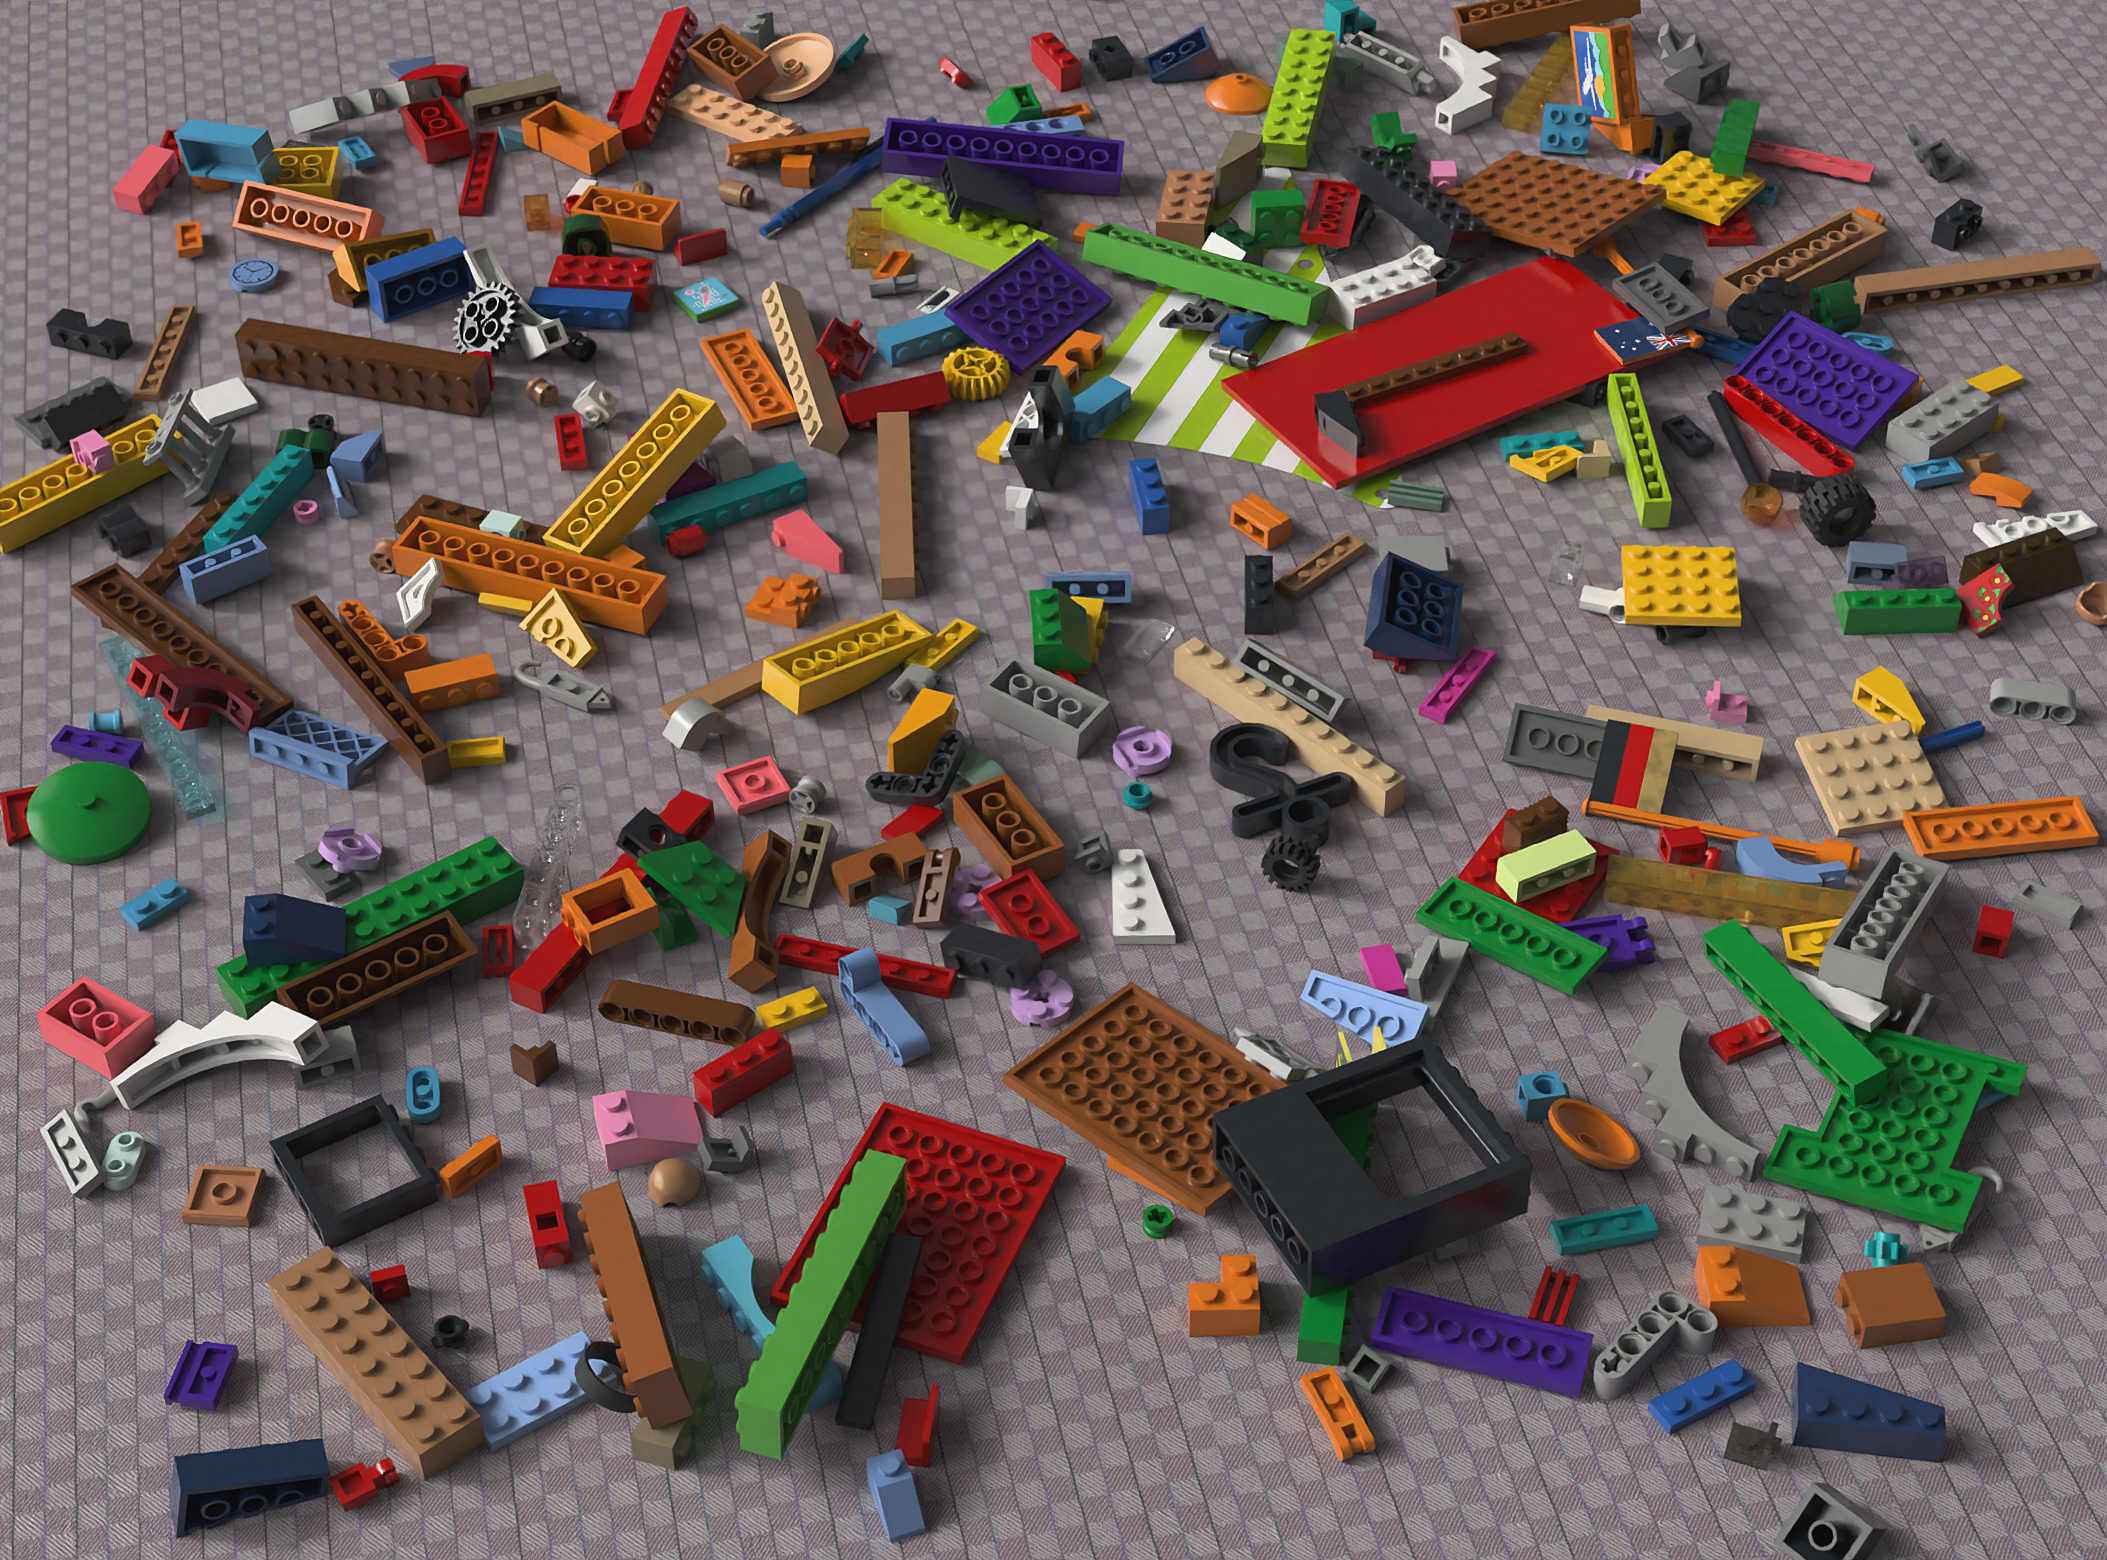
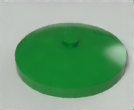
[27,761,152,865]

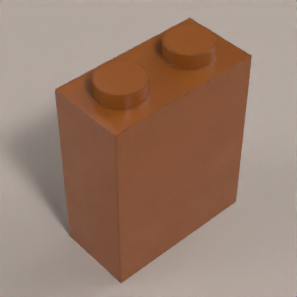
[1835,1262,1947,1349]

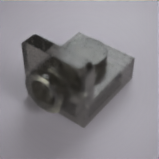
[1724,1421,1783,1471]

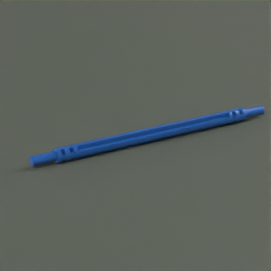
[759,116,937,237]

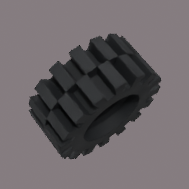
[1261,834,1321,892]

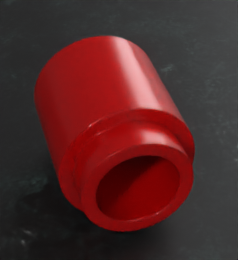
[665,524,708,558]

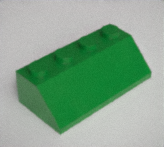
[1832,588,1962,635]

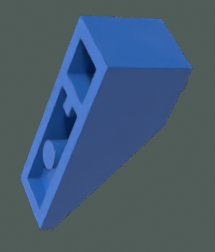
[1220,311,1274,352]

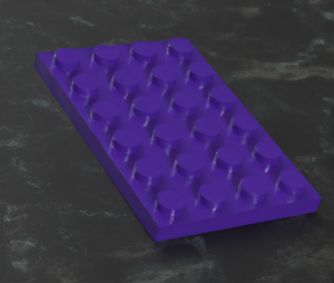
[944,239,1113,376]
[1731,310,1919,453]

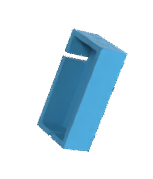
[174,119,282,185]

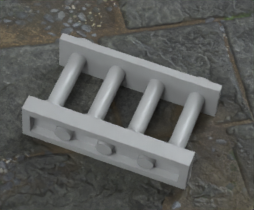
[142,387,236,506]

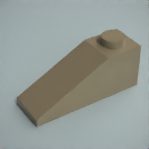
[779,817,838,910]

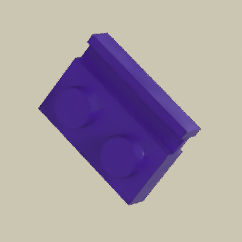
[163,1339,239,1411]

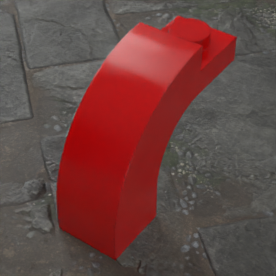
[398,64,471,114]

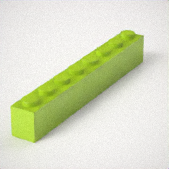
[1606,373,1672,528]

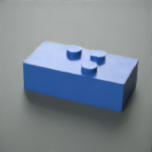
[365,236,475,323]

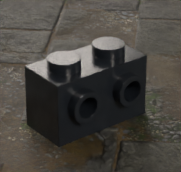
[1931,198,1983,251]

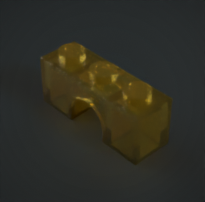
[846,208,883,269]

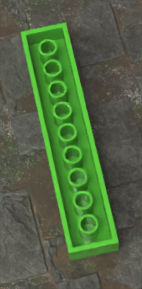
[1082,222,1331,328]
[735,1149,907,1460]

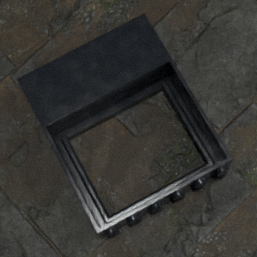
[1213,1034,1533,1299]

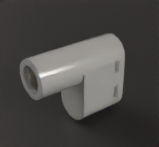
[887,663,941,702]

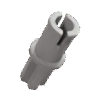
[868,274,919,297]

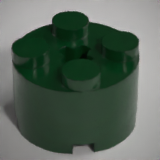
[561,214,612,257]
[1810,280,1861,334]

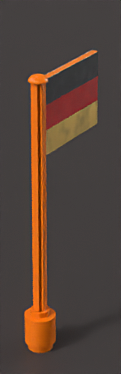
[1581,719,1862,873]

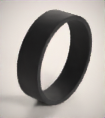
[574,1341,637,1413]

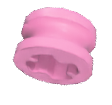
[293,500,319,525]

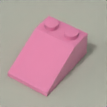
[592,1090,704,1171]

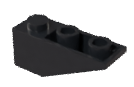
[1314,390,1365,458]

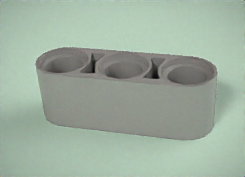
[1990,678,2076,725]

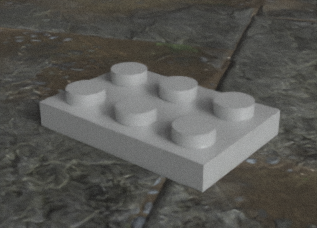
[1696,1184,1807,1263]

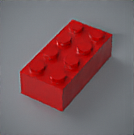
[548,254,658,313]

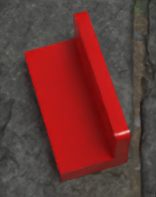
[673,228,728,266]
[895,1384,941,1468]

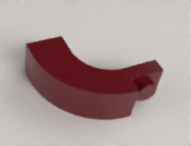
[154,667,262,734]

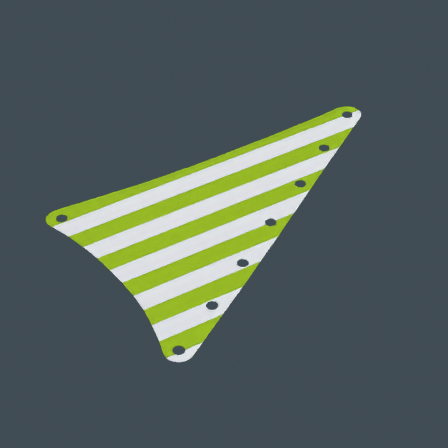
[1071,166,1403,509]

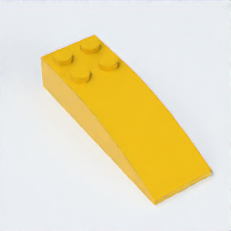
[762,609,933,715]

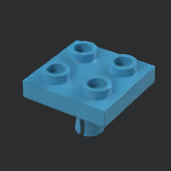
[1539,103,1592,155]

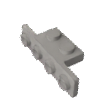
[1404,935,1469,1031]

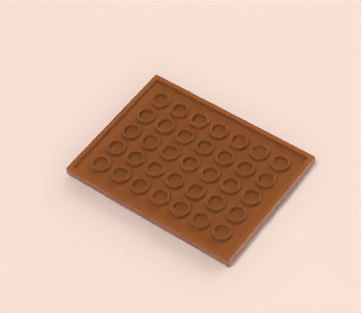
[1445,151,1667,258]
[1003,982,1294,1218]

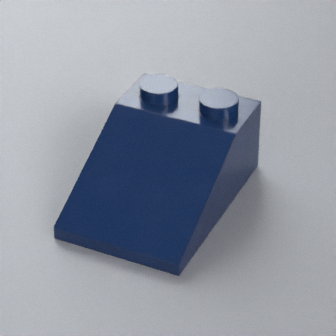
[1143,26,1223,83]
[242,893,347,968]

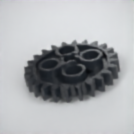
[452,281,523,359]

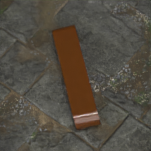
[598,979,756,1047]

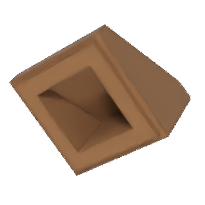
[1960,452,2002,477]

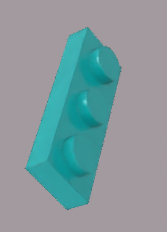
[1499,431,1584,462]
[1549,1204,1659,1256]

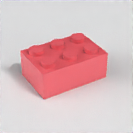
[36,976,158,1080]

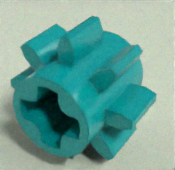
[1864,1232,1908,1267]

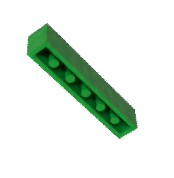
[1710,98,1760,177]

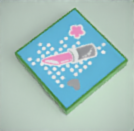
[672,276,741,323]

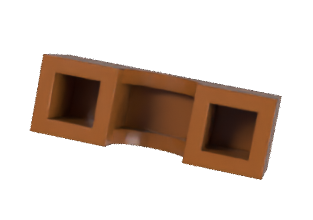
[831,831,928,907]

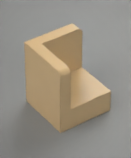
[1573,440,1611,479]

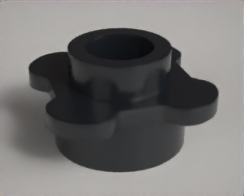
[431,1315,470,1349]

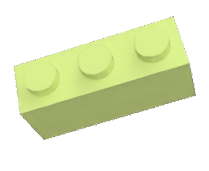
[1496,829,1597,903]

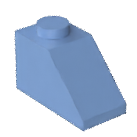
[330,430,386,483]
[866,1449,925,1543]

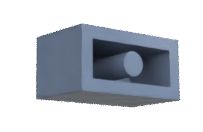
[1846,541,1908,587]

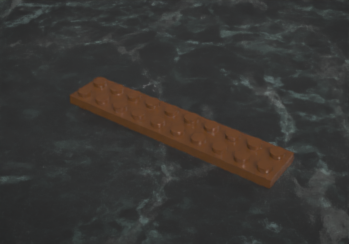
[70,563,294,735]

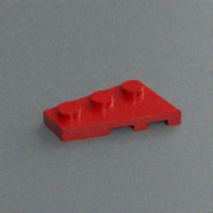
[0,785,39,846]

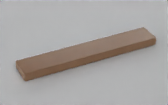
[133,305,197,401]

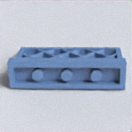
[249,708,389,789]

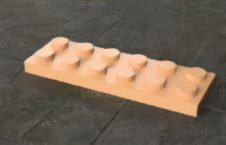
[665,84,802,142]

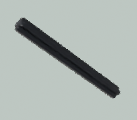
[1707,390,1765,494]

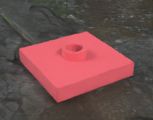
[715,756,792,817]

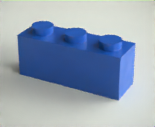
[1129,458,1170,535]

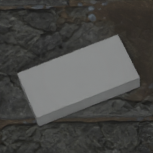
[2011,879,2084,930]

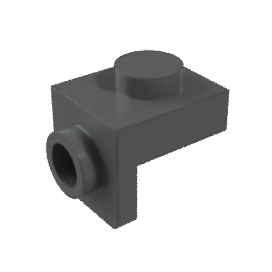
[1075,829,1115,875]
[697,1126,754,1172]

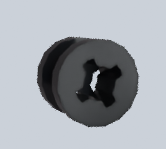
[308,414,337,441]

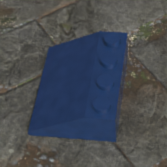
[1363,551,1464,661]

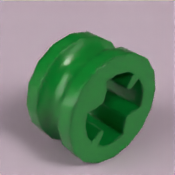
[1142,1204,1173,1239]

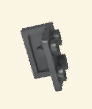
[1664,59,1730,103]
[1908,123,1965,183]

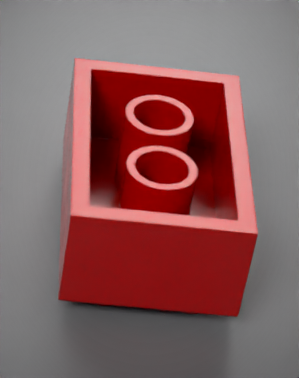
[400,96,472,165]

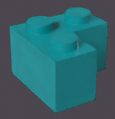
[1324,0,1376,44]

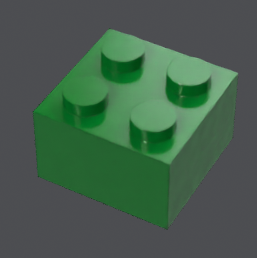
[1250,189,1305,249]

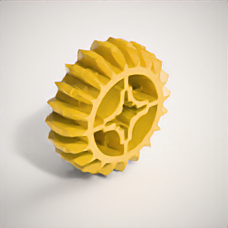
[941,346,1010,402]

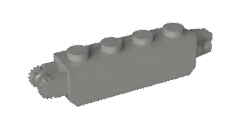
[1337,31,1437,95]

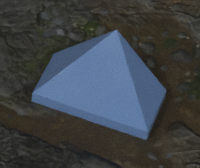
[388,56,435,78]

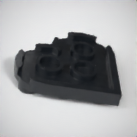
[1726,277,1802,345]

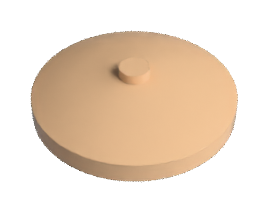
[756,33,837,102]

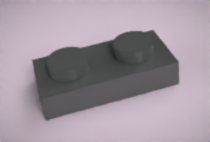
[294,849,353,902]

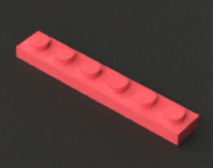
[1747,139,1876,183]

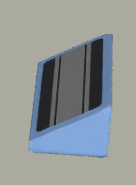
[327,466,360,519]

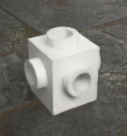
[572,380,620,427]

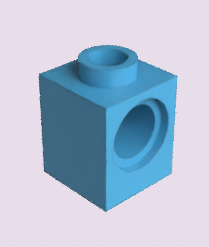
[1516,1070,1570,1122]

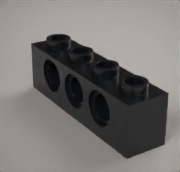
[616,807,689,861]

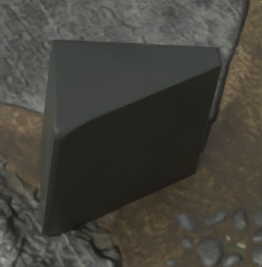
[1343,1344,1397,1394]

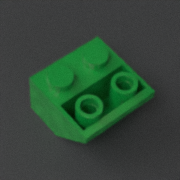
[986,84,1042,126]

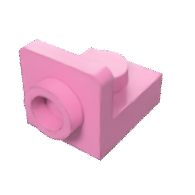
[1705,681,1747,724]

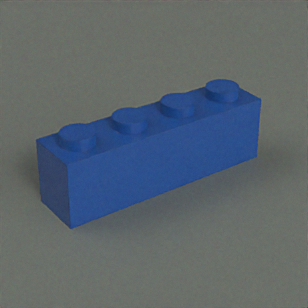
[528,286,635,330]

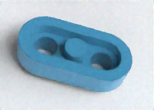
[1842,332,1893,358]
[406,1066,442,1123]

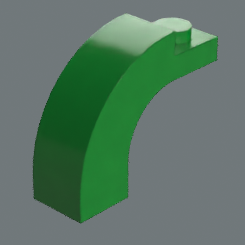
[1370,111,1417,161]

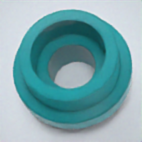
[1123,782,1153,809]

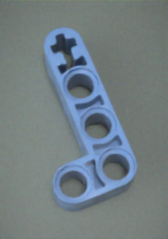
[838,946,930,1066]

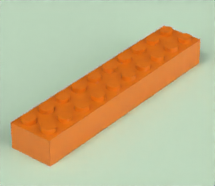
[392,516,669,635]

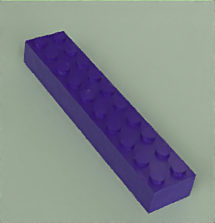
[882,117,1125,196]

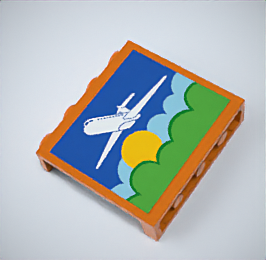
[1570,22,1641,124]

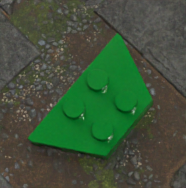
[636,840,746,940]

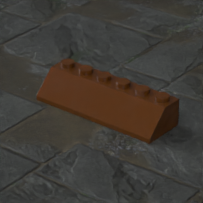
[276,910,479,1029]

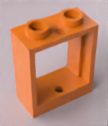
[560,868,660,955]

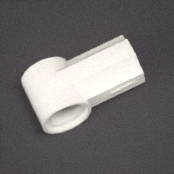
[1579,585,1625,624]

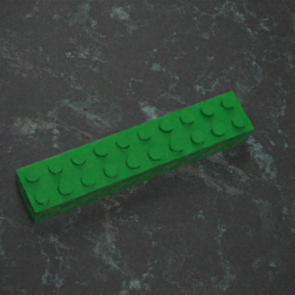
[215,835,527,1020]

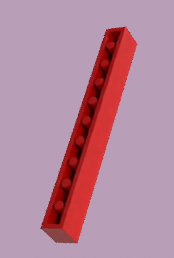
[617,6,698,150]
[509,789,715,1015]

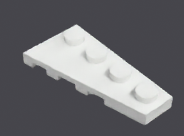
[1973,510,2098,548]
[1112,849,1176,944]

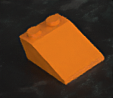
[1593,113,1666,155]
[1694,1246,1810,1327]

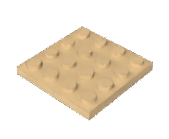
[1795,720,1950,837]

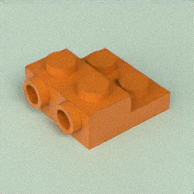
[745,573,821,629]

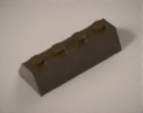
[1959,527,2084,611]

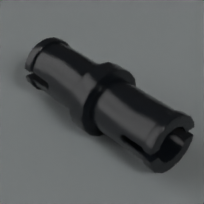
[1768,468,1825,492]

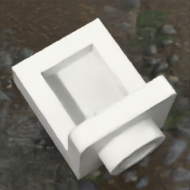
[1005,486,1036,530]

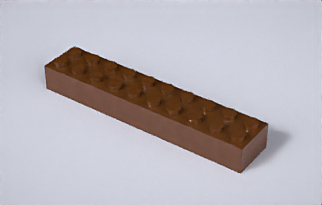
[235,318,492,418]

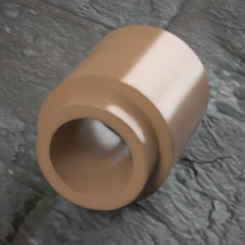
[718,178,755,207]

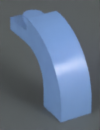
[1735,836,1848,904]

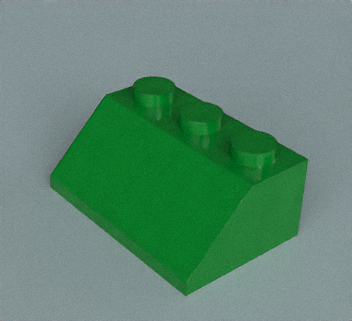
[1029,588,1092,671]

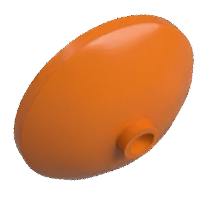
[1205,73,1273,116]
[1548,1098,1640,1170]

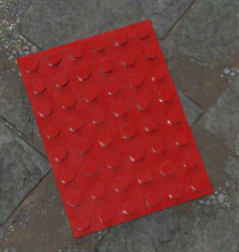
[769,1102,1066,1365]

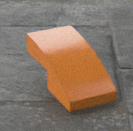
[1969,472,2034,508]

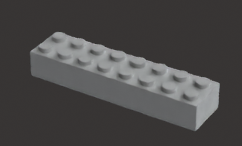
[1817,847,1950,999]

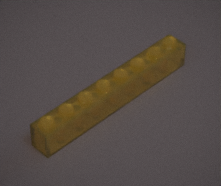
[1603,854,1859,929]

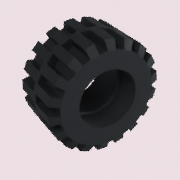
[1799,473,1877,548]

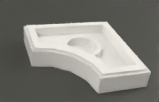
[1404,245,1446,276]
[397,557,445,632]

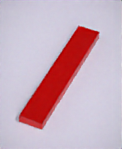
[458,132,500,216]
[773,933,958,1000]

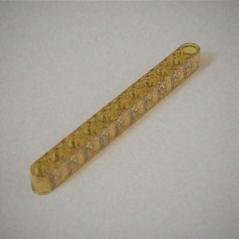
[1502,22,1603,132]

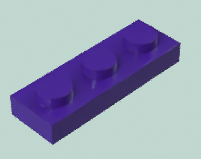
[50,725,145,769]

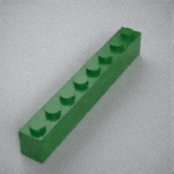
[1702,918,1889,1108]

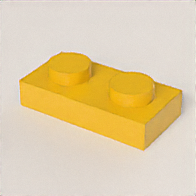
[756,986,828,1033]

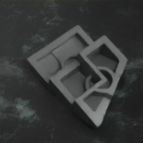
[1159,298,1243,332]

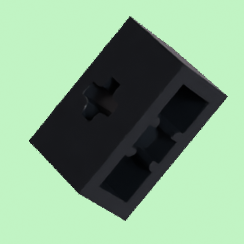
[1089,35,1132,82]

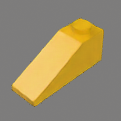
[1852,665,1926,739]

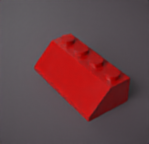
[837,370,951,430]

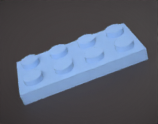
[461,1331,618,1453]

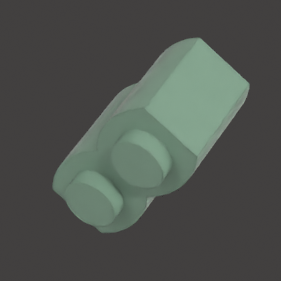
[943,745,1009,790]

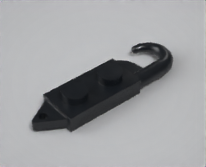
[1324,206,1376,261]

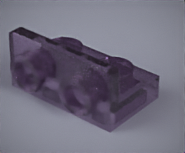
[1881,556,1949,590]

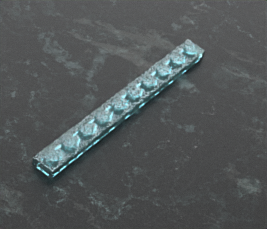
[98,635,216,821]

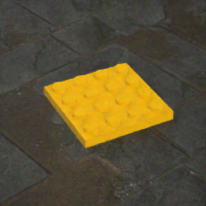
[1641,151,1766,226]
[1621,545,1741,627]

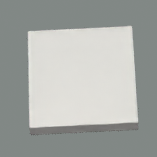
[191,377,259,426]

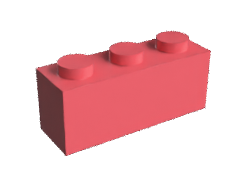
[112,144,179,215]

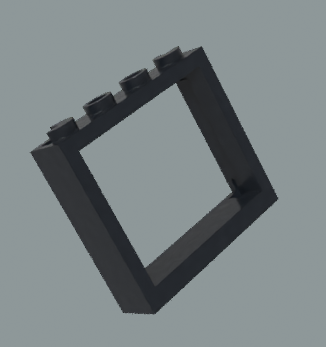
[269,1094,440,1249]

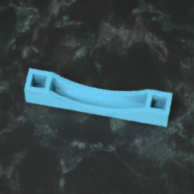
[699,1234,842,1414]

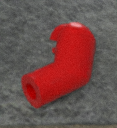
[1688,846,1725,886]

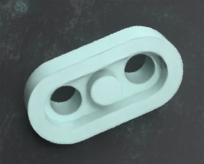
[101,1132,146,1191]

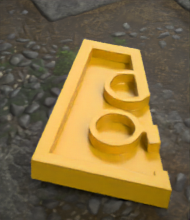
[519,588,598,669]

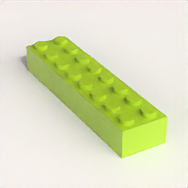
[1261,29,1337,168]
[872,178,1058,272]

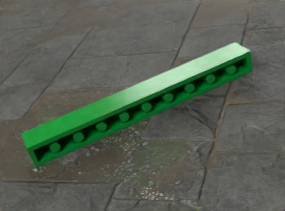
[1297,1102,1378,1367]

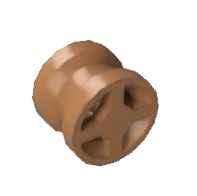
[525,376,559,408]
[369,539,396,574]

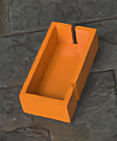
[521,101,624,176]

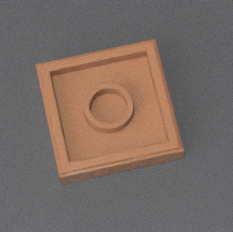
[181,1164,267,1227]

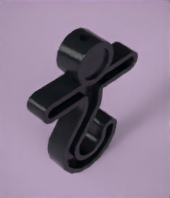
[1209,722,1351,849]

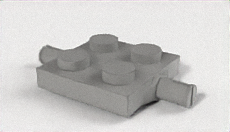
[1233,1024,1322,1082]

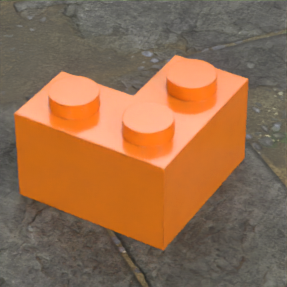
[1187,1254,1260,1337]

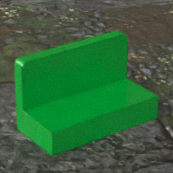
[646,887,698,952]

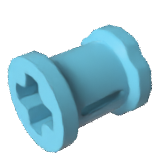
[89,709,124,736]

